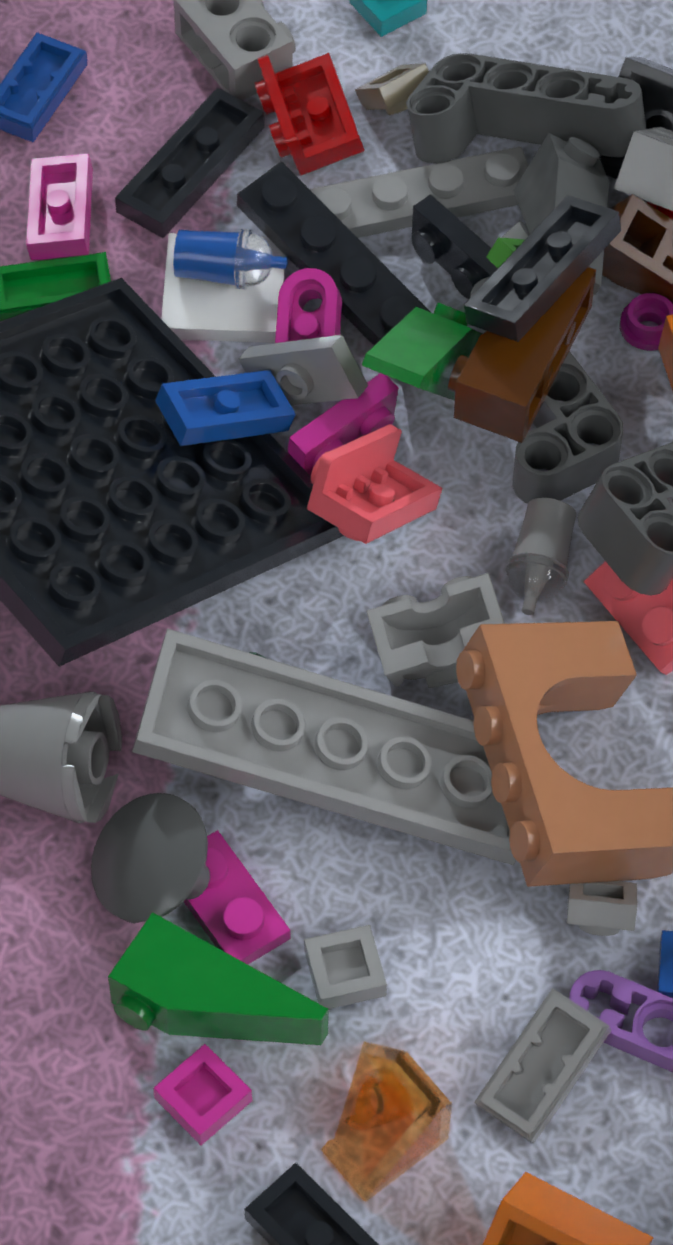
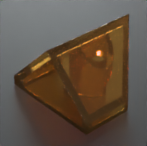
[321,1041,452,1202]

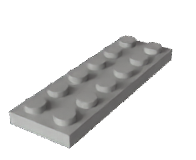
[132,628,517,865]

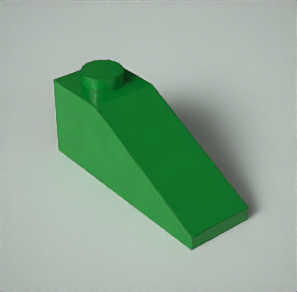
[361,302,483,401]
[108,912,328,1045]

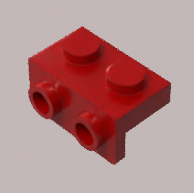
[254,53,365,176]

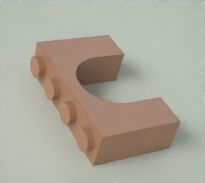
[456,621,673,887]

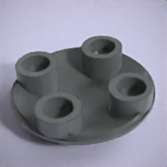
[91,793,210,924]

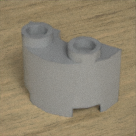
[366,573,505,688]

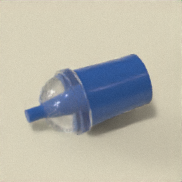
[173,229,288,290]

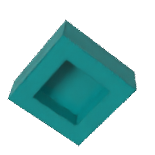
[349,0,427,37]

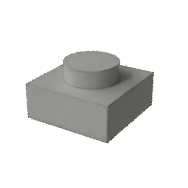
[567,881,637,936]
[304,925,387,1009]

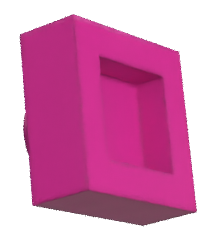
[153,1044,252,1146]

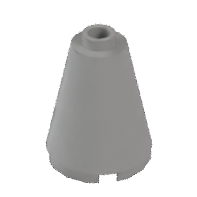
[0,691,122,823]

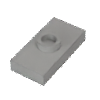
[239,335,368,405]
[474,988,612,1143]

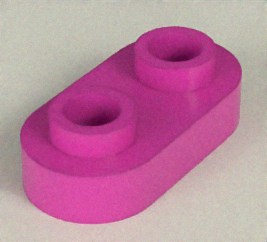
[275,268,342,343]

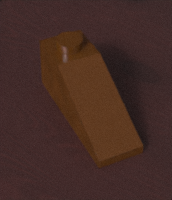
[602,194,673,304]
[448,267,596,443]

